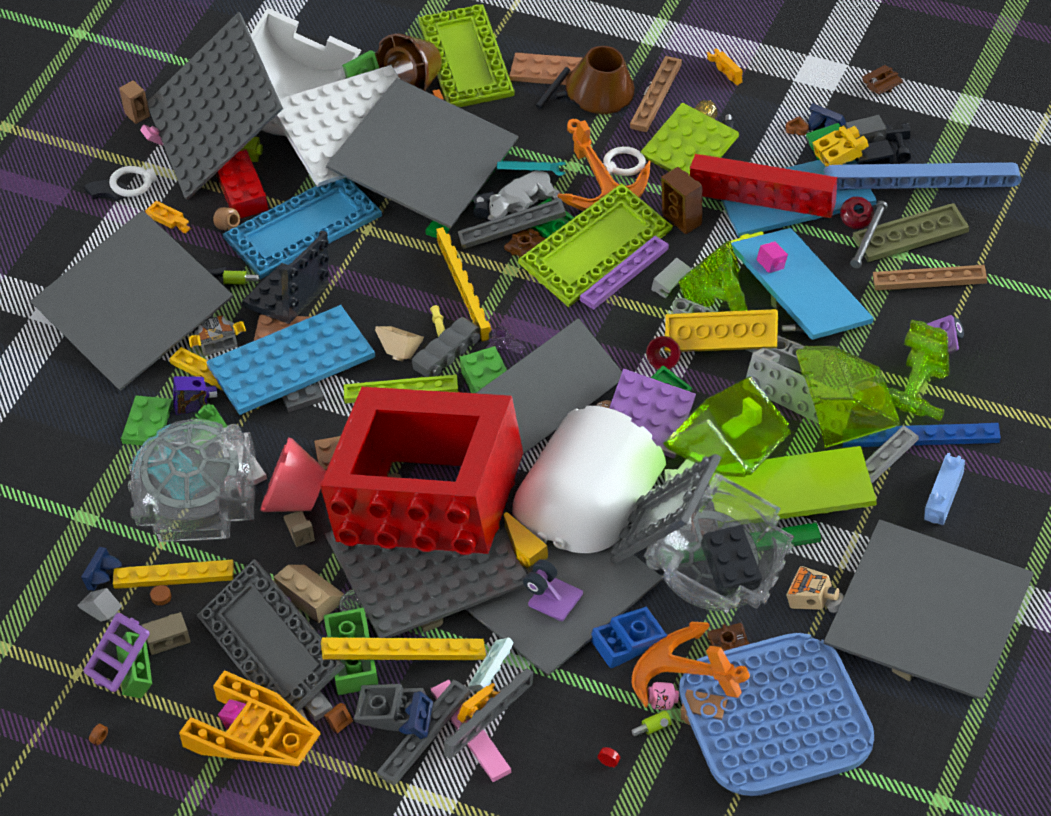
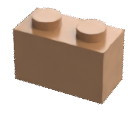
[119,80,150,124]
[681,690,727,725]

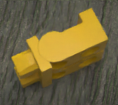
[812,126,868,167]

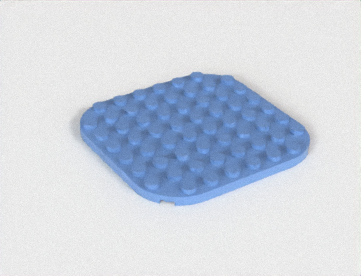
[679,633,874,796]

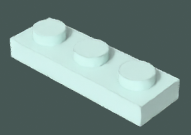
[468,637,514,692]

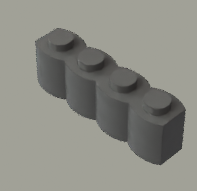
[412,317,480,377]

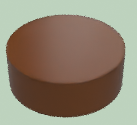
[150,585,171,606]
[89,724,108,746]

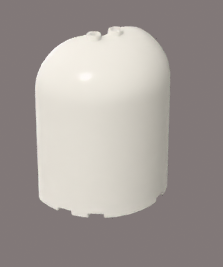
[251,8,361,136]
[512,406,666,553]

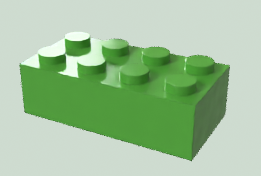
[459,346,507,393]
[323,608,378,695]

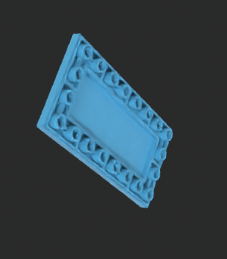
[721,160,876,238]
[223,178,382,279]
[730,228,874,340]

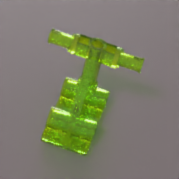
[678,241,748,311]
[872,320,950,421]

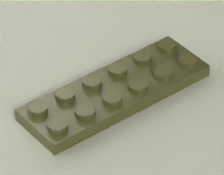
[853,203,969,262]

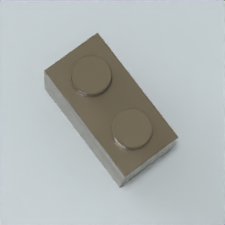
[142,612,190,655]

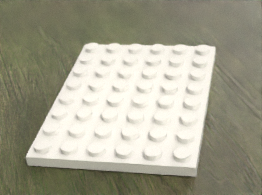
[275,65,400,187]

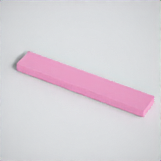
[431,680,511,782]

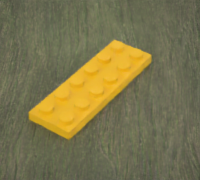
[665,309,778,352]

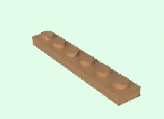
[630,56,682,132]
[873,265,987,290]

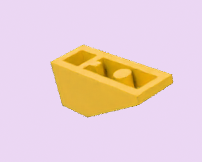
[504,512,548,568]

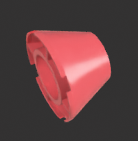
[260,437,326,512]

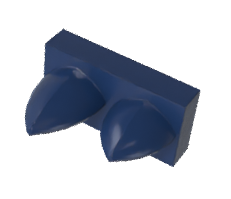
[808,103,846,131]
[81,547,122,591]
[399,691,433,739]

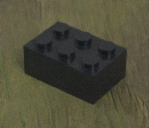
[701,524,762,598]

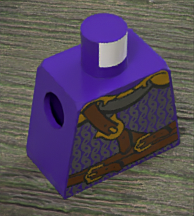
[173,376,217,415]

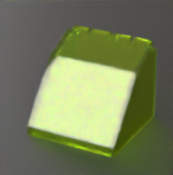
[796,346,901,448]
[663,376,791,477]

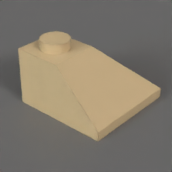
[375,326,424,361]

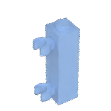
[924,453,965,525]

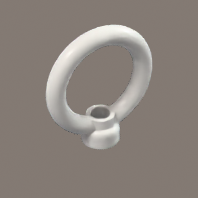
[602,147,646,176]
[109,166,156,197]

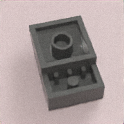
[354,684,427,731]

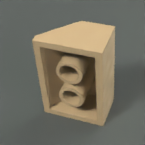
[274,565,347,623]

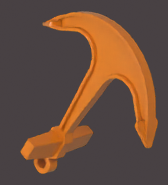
[557,119,651,211]
[632,622,750,708]

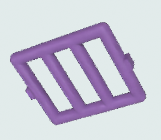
[84,613,149,692]

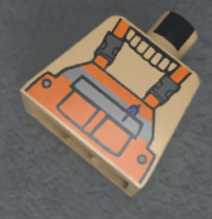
[787,566,839,610]

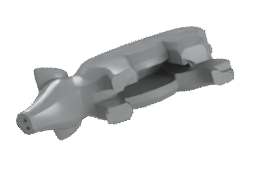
[488,170,559,221]

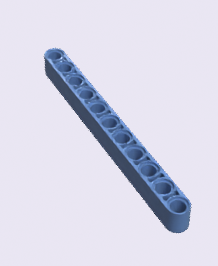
[824,163,1021,189]

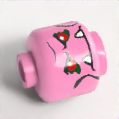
[648,682,679,710]

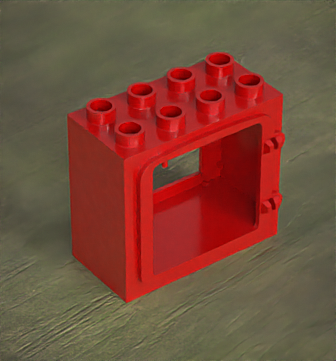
[320,387,523,555]

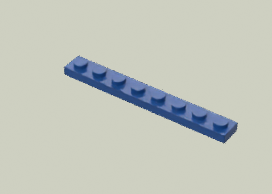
[842,423,1000,448]

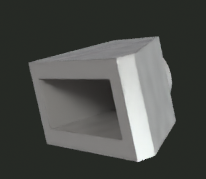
[77,588,122,621]

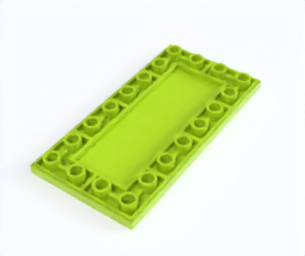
[418,4,515,107]
[518,183,673,307]
[708,446,877,528]

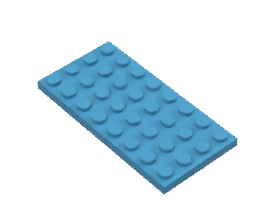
[206,305,375,415]

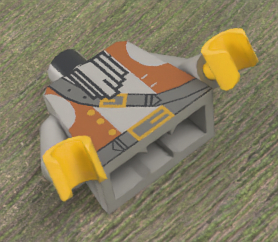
[188,314,246,356]

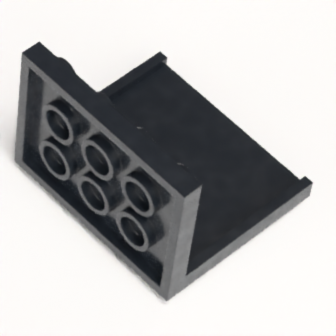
[242,230,329,324]

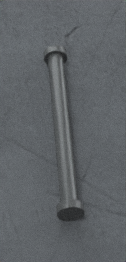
[850,201,888,268]

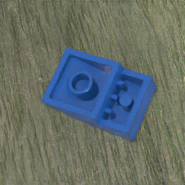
[591,607,667,669]

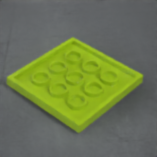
[640,103,739,176]

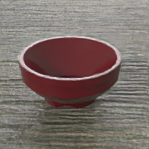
[840,196,874,229]
[646,336,681,370]

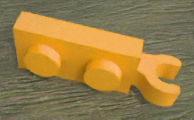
[707,48,742,85]
[145,201,191,233]
[457,683,500,723]

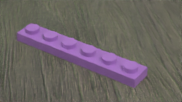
[580,236,669,310]

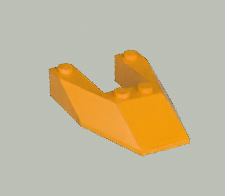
[179,670,320,766]

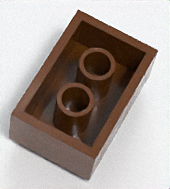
[661,167,703,234]

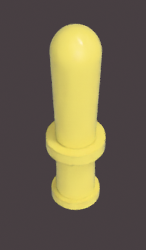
[430,305,445,337]

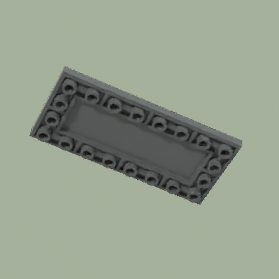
[476,318,622,455]
[610,454,722,565]
[197,559,345,712]

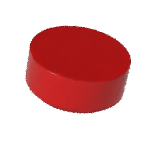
[598,747,620,767]

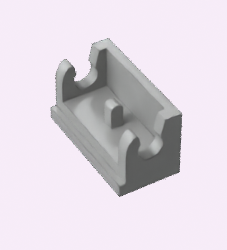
[651,258,692,298]

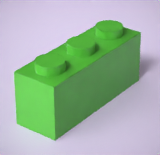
[116,632,152,699]

